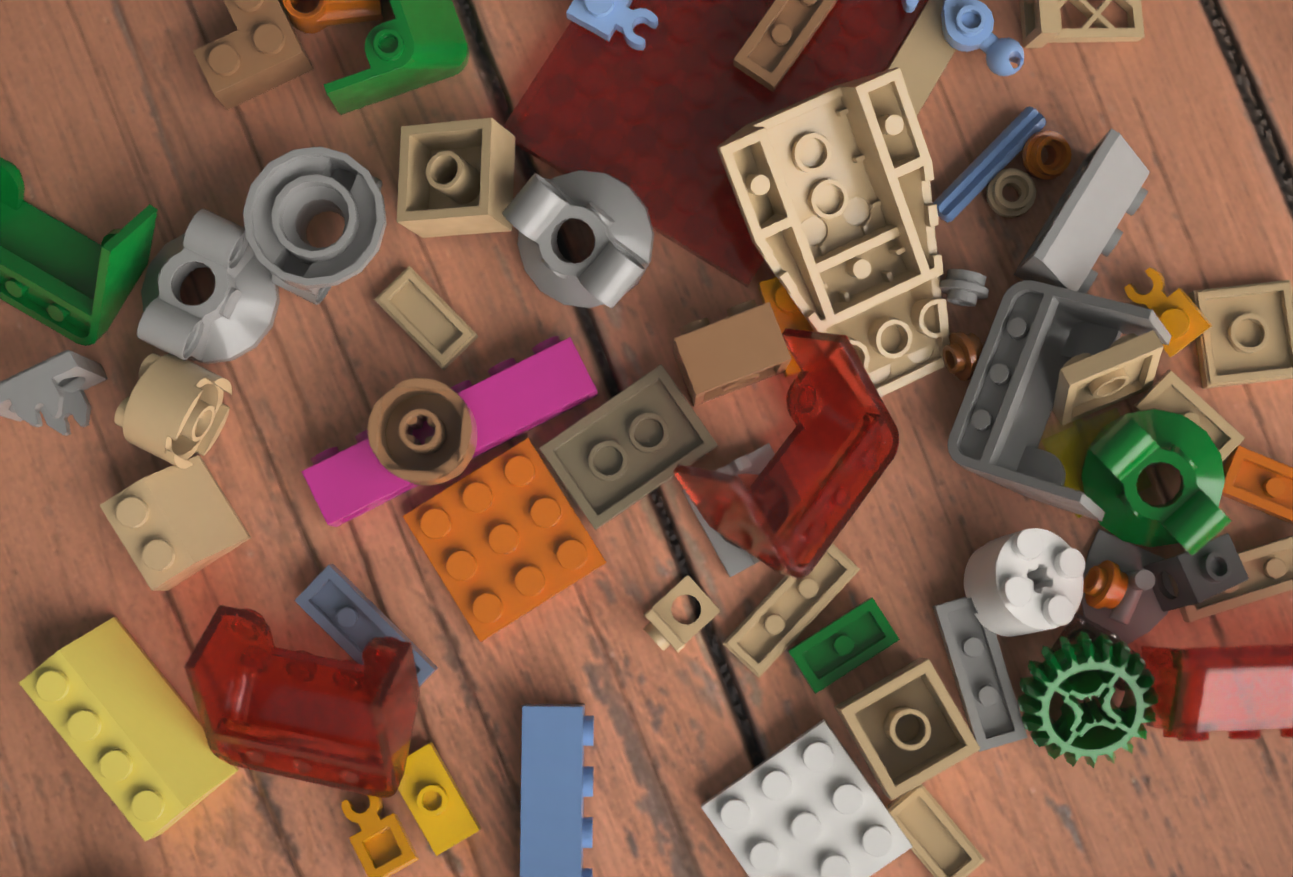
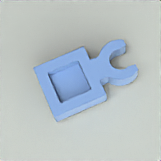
[566,0,658,51]

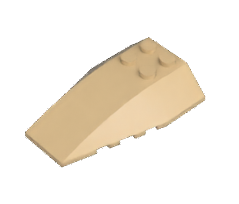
[717,67,950,404]

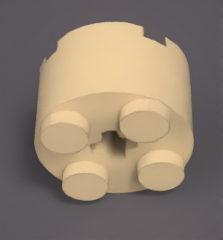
[114,353,232,469]

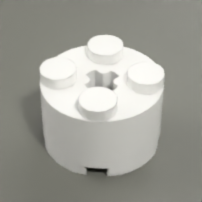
[964,528,1085,637]

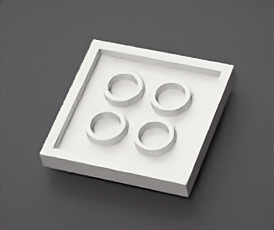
[701,719,912,877]

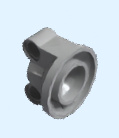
[243,146,387,305]
[502,170,654,308]
[137,209,280,364]

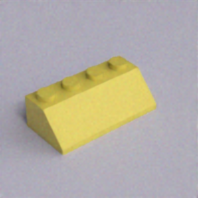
[19,617,239,842]

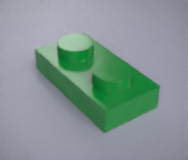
[787,597,900,694]

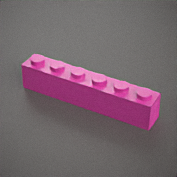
[301,336,599,527]

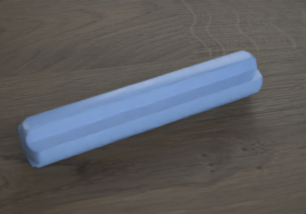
[933,106,1046,223]

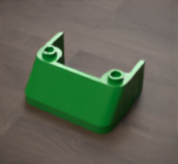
[323,0,469,115]
[0,157,158,346]

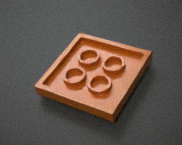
[402,438,607,642]

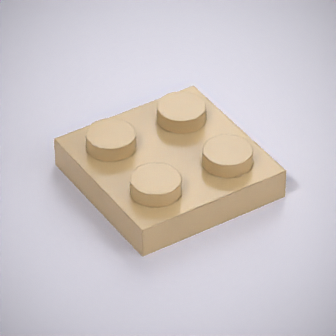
[1053,330,1164,426]

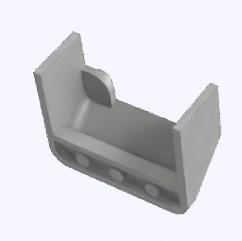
[948,280,1172,522]

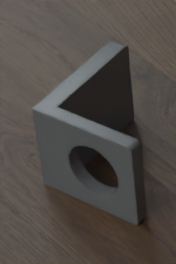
[1143,534,1249,612]

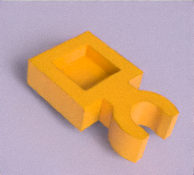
[1124,267,1213,358]
[341,786,419,877]

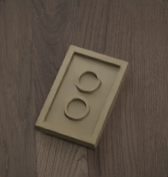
[540,364,718,530]

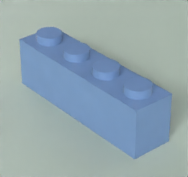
[520,704,594,877]

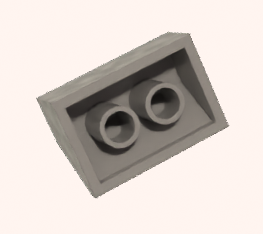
[1013,128,1150,293]

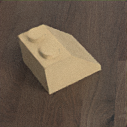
[99,455,251,591]

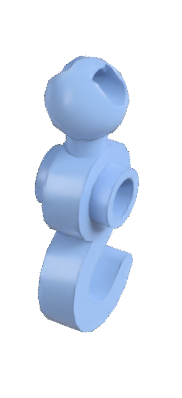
[901,0,1025,76]

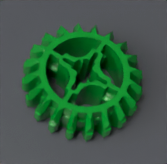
[1017,631,1159,768]

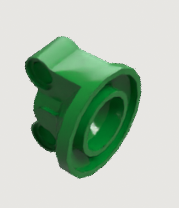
[1081,408,1232,556]

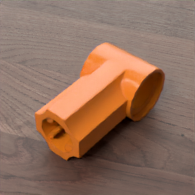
[282,0,383,34]

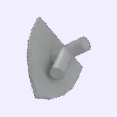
[1081,529,1175,645]

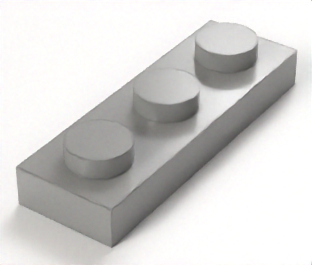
[932,596,1028,752]

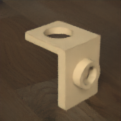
[643,576,720,652]

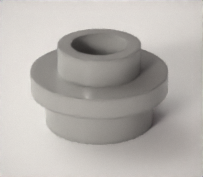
[939,269,989,307]

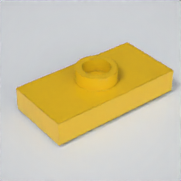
[387,742,481,856]

